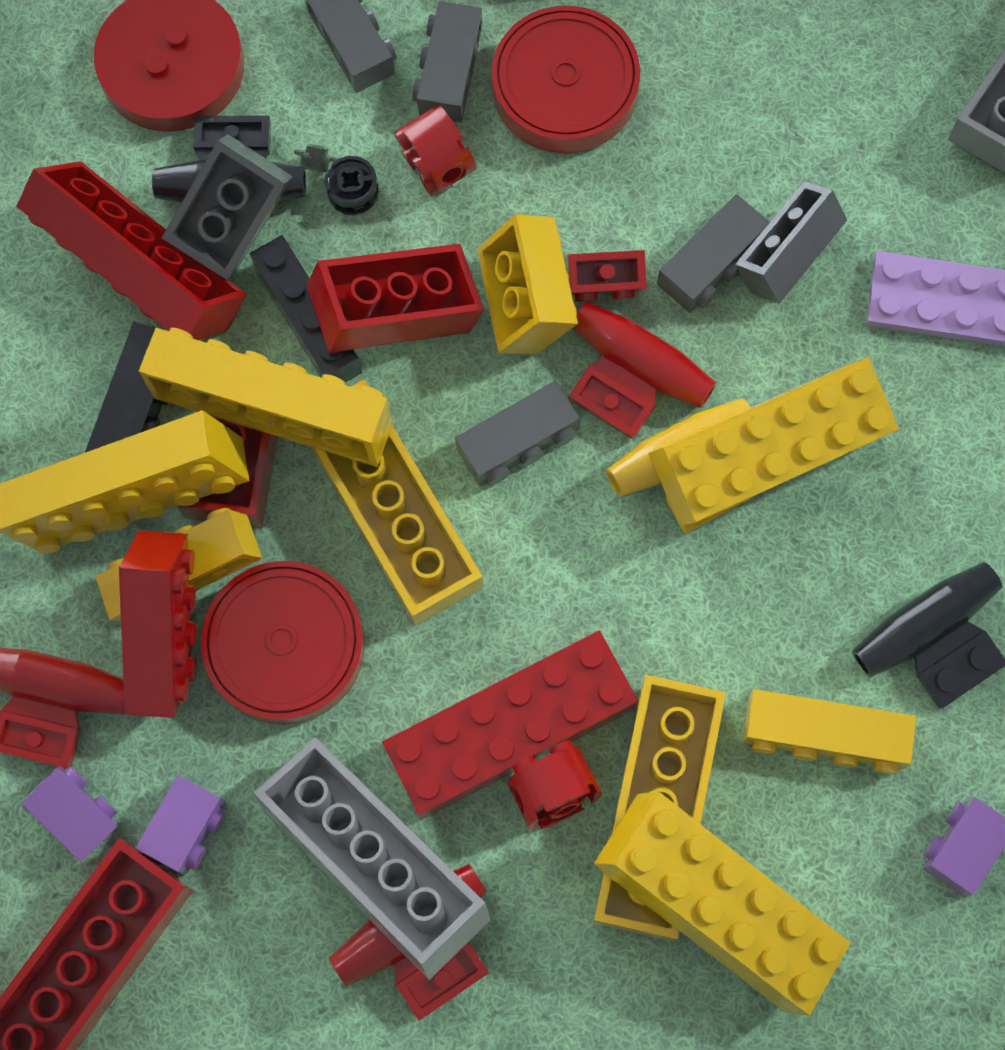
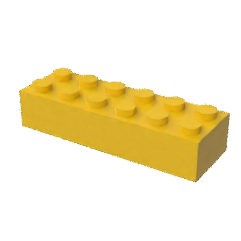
[139,328,393,467]
[648,357,899,526]
[310,379,484,626]
[0,410,249,554]
[593,675,726,942]
[594,792,851,1016]

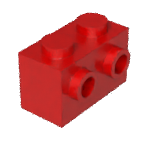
[563,250,647,302]

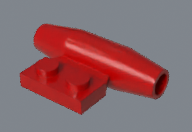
[568,302,717,441]
[0,648,125,769]
[329,864,489,1021]

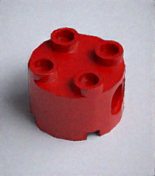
[393,105,477,197]
[507,740,602,831]

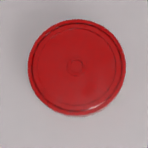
[94,0,245,132]
[492,6,640,153]
[201,561,365,725]

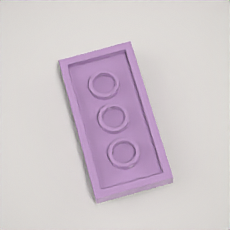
[866,251,1005,347]

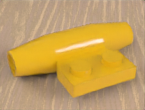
[606,398,754,535]

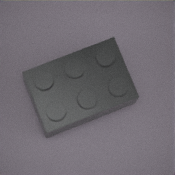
[161,135,293,280]

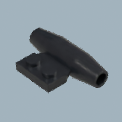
[152,115,306,203]
[852,562,1005,709]

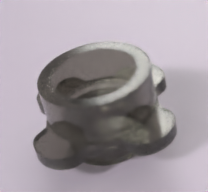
[294,144,338,172]

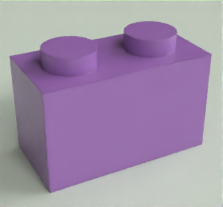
[22,765,118,862]
[136,775,227,875]
[923,797,1005,898]

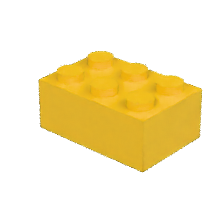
[477,214,578,355]

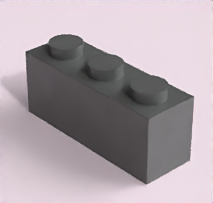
[304,0,397,93]
[412,1,483,123]
[735,181,847,304]
[657,194,770,313]
[455,380,580,486]

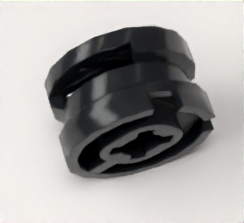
[324,156,379,215]

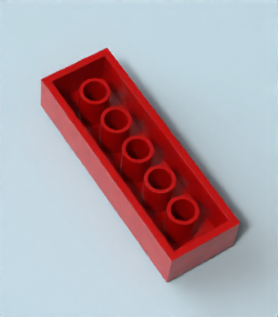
[16,161,247,340]
[382,630,639,820]
[0,838,194,1050]

